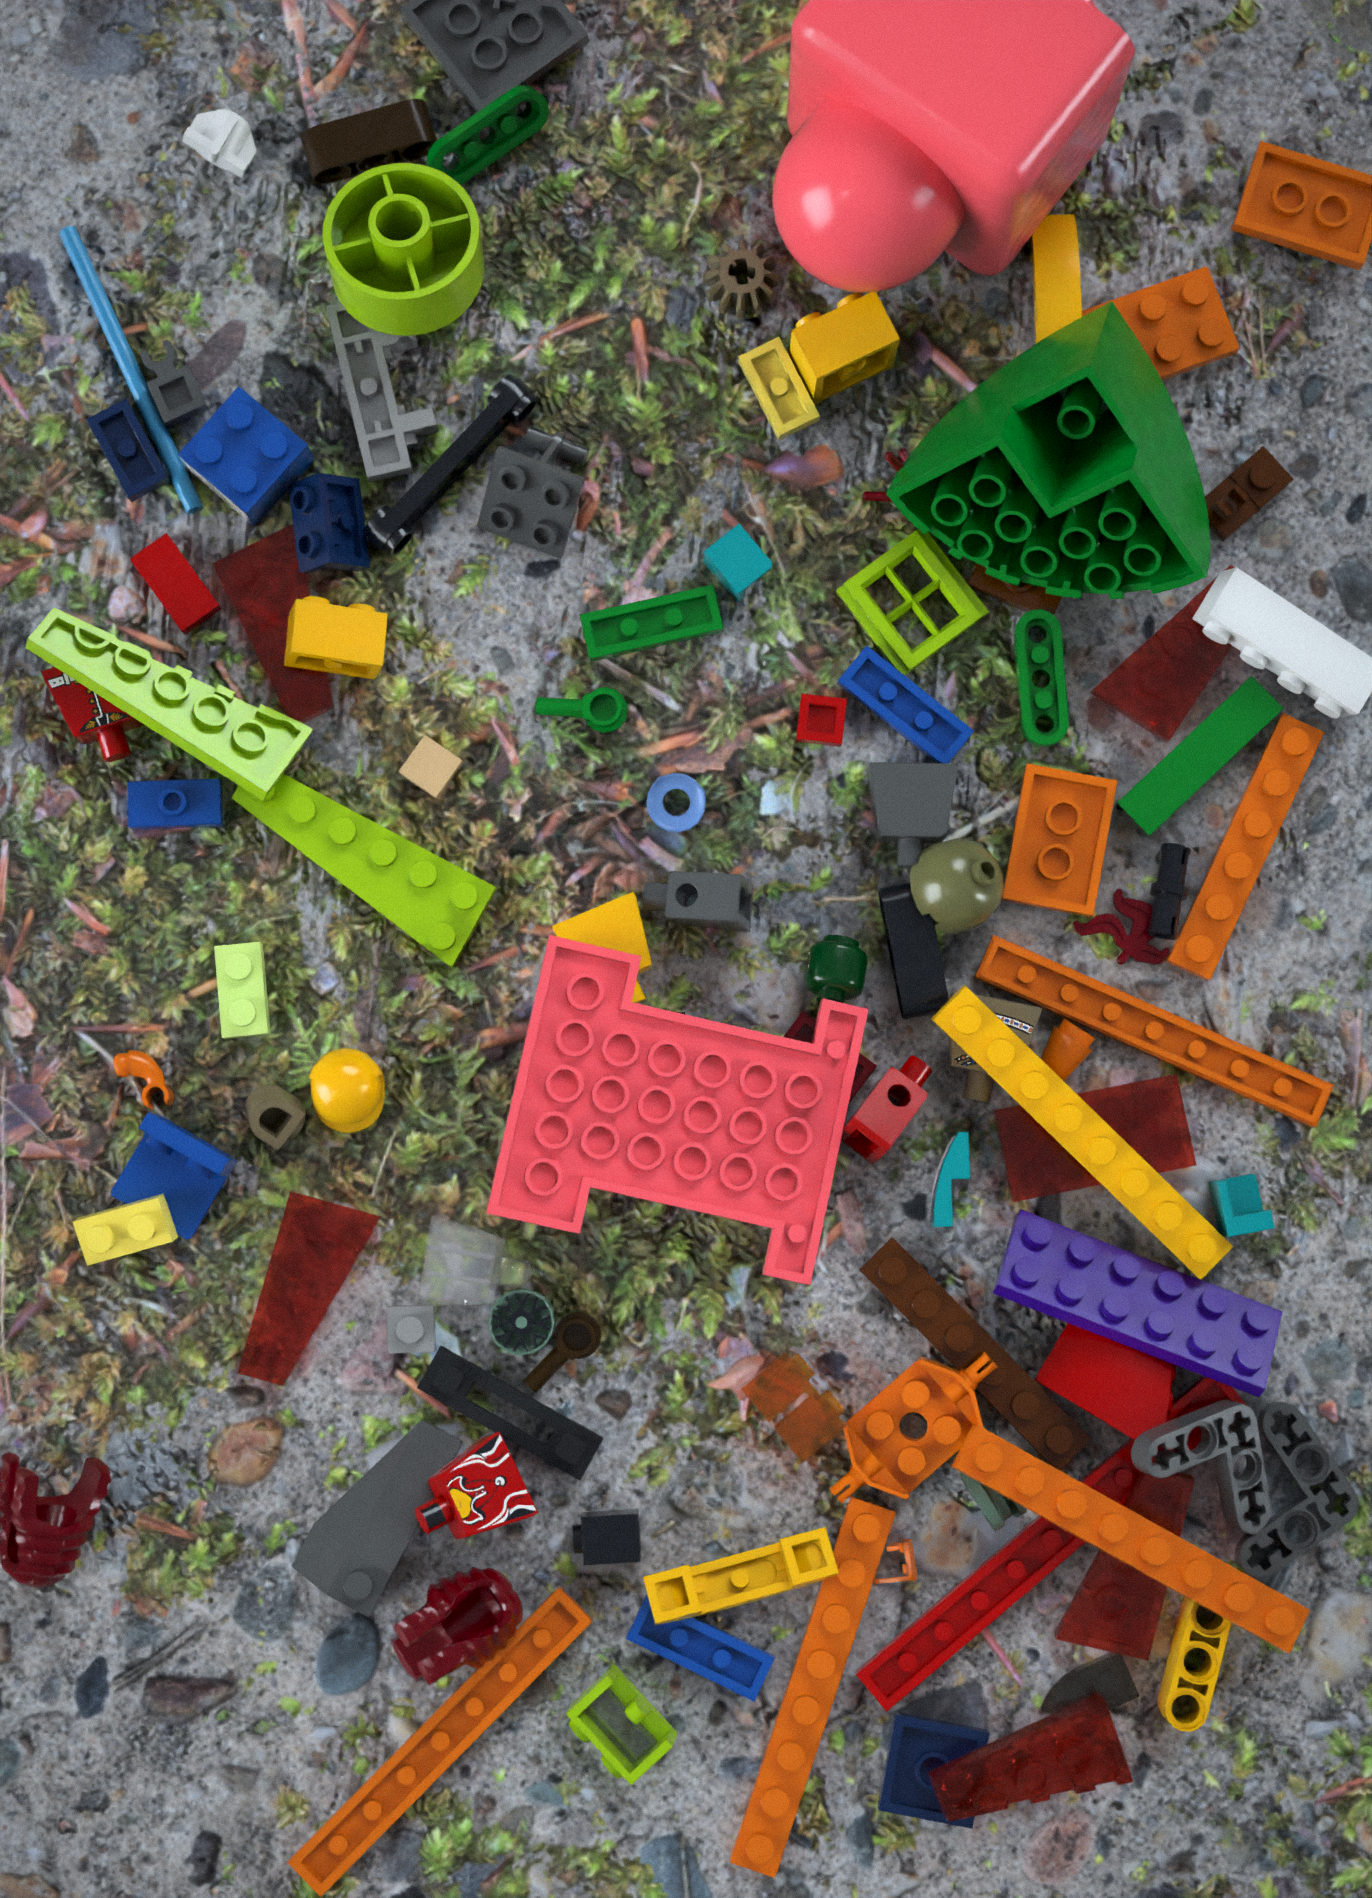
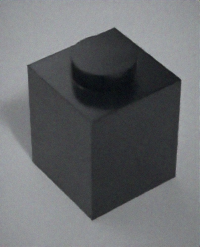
[573,1509,641,1565]

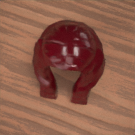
[0,1451,111,1588]
[391,1567,523,1685]

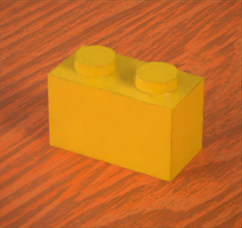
[284,596,388,679]

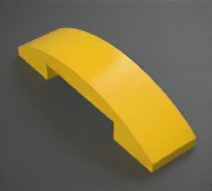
[1029,214,1082,344]
[643,1527,839,1625]

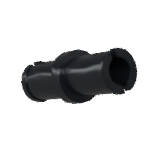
[1147,843,1191,940]

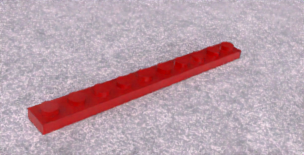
[855,1376,1247,1712]

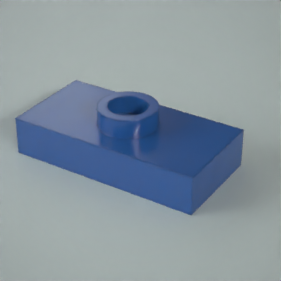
[128,778,224,830]

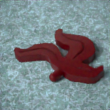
[1072,889,1169,965]

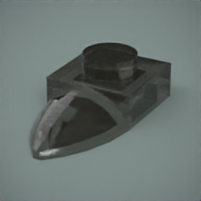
[1041,1649,1140,1717]

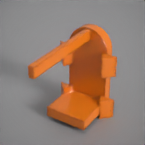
[874,1538,917,1584]

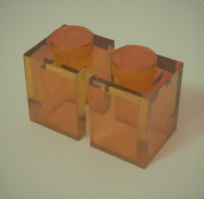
[741,1350,846,1463]

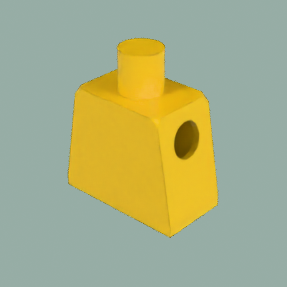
[552,891,652,1003]

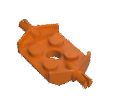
[829,1352,998,1504]

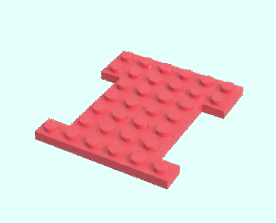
[486,935,869,1285]

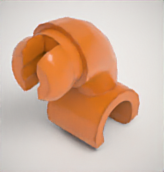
[113,1050,174,1110]

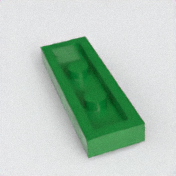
[579,585,724,662]

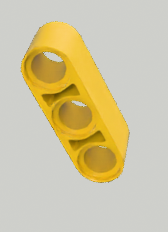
[1157,1597,1231,1732]

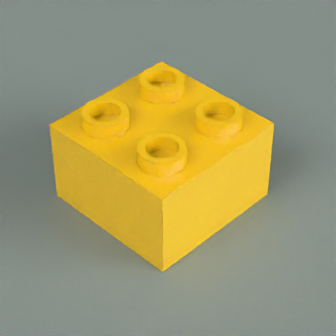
[789,292,900,405]

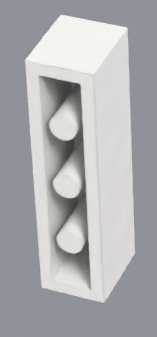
[1192,567,1372,719]

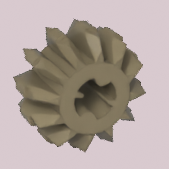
[703,238,780,320]

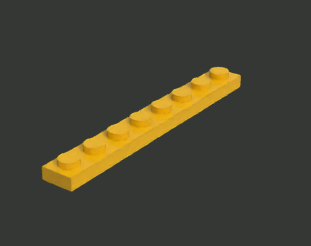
[931,985,1233,1280]

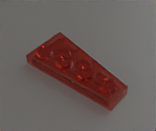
[212,524,335,723]

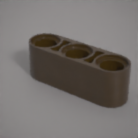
[301,99,437,184]

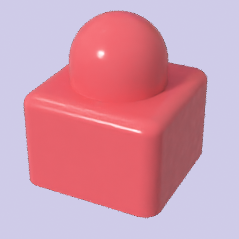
[772,0,1135,293]

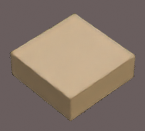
[398,735,463,800]

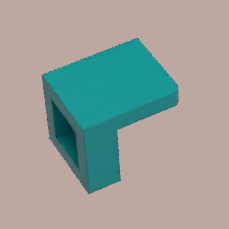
[703,523,772,603]
[1208,1174,1274,1237]

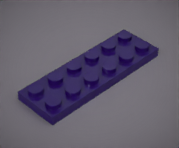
[993,1209,1283,1397]

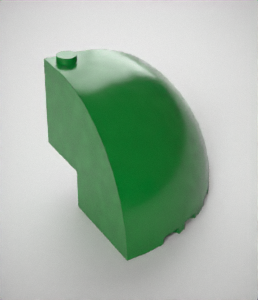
[886,301,1210,599]

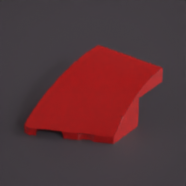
[1034,1323,1177,1452]

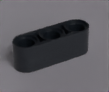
[878,883,949,1020]

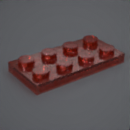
[993,1074,1197,1202]

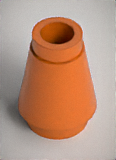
[1040,1019,1095,1081]

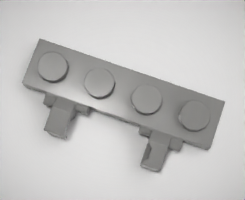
[326,302,439,483]

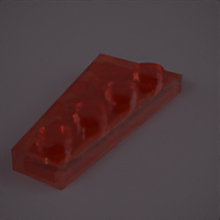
[1090,565,1235,743]
[237,1191,382,1386]
[1054,1472,1195,1661]
[928,1693,1133,1822]

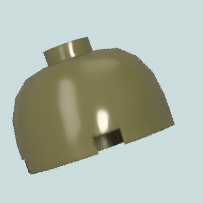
[910,838,1004,934]

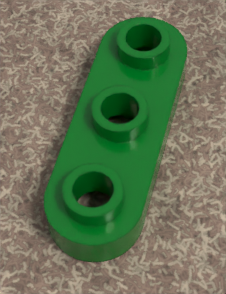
[427,85,549,185]
[1013,609,1069,748]

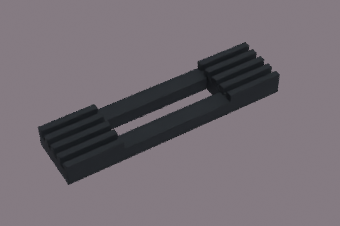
[417,1346,603,1480]

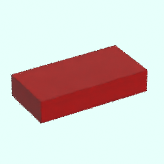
[130,533,222,635]

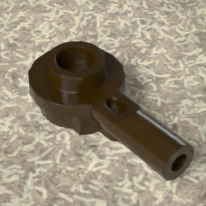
[523,1312,602,1393]

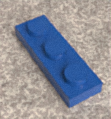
[837,645,974,763]
[626,1593,775,1702]

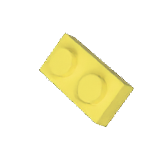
[738,337,820,440]
[72,1193,178,1266]

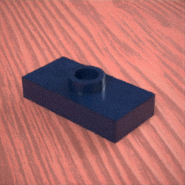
[86,399,171,502]

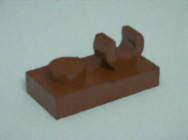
[1205,446,1294,542]

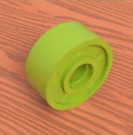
[322,163,484,336]

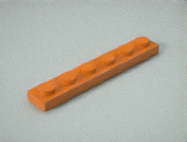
[1165,713,1324,981]

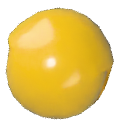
[308,1048,385,1133]

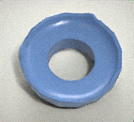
[646,773,706,832]

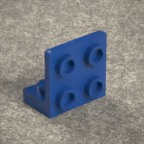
[111,1112,238,1239]

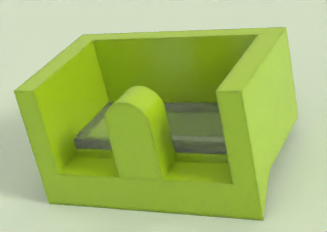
[566,1662,678,1785]

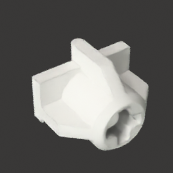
[182,108,257,178]

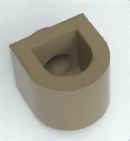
[245,1085,306,1150]

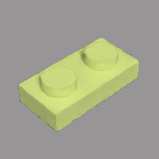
[214,942,271,1039]

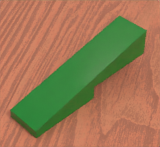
[1117,675,1284,836]

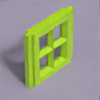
[835,529,989,675]

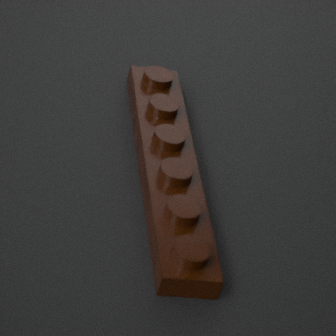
[859,1237,1091,1471]

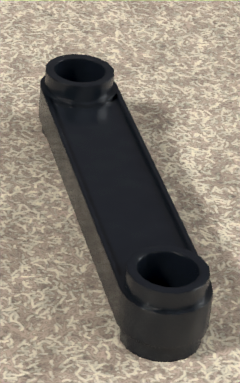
[363,374,538,557]

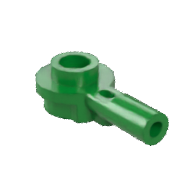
[536,687,628,733]

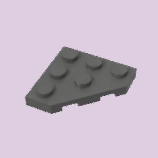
[400,0,589,113]

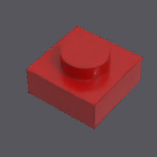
[796,693,847,747]

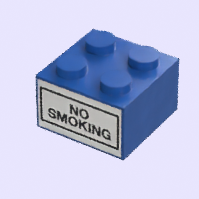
[178,386,315,526]

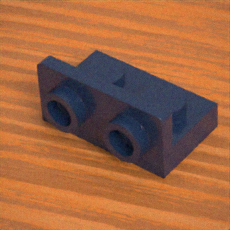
[289,473,370,573]

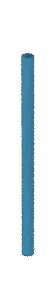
[59,226,203,515]

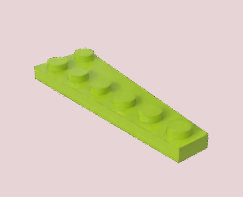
[25,607,313,801]
[232,774,497,968]

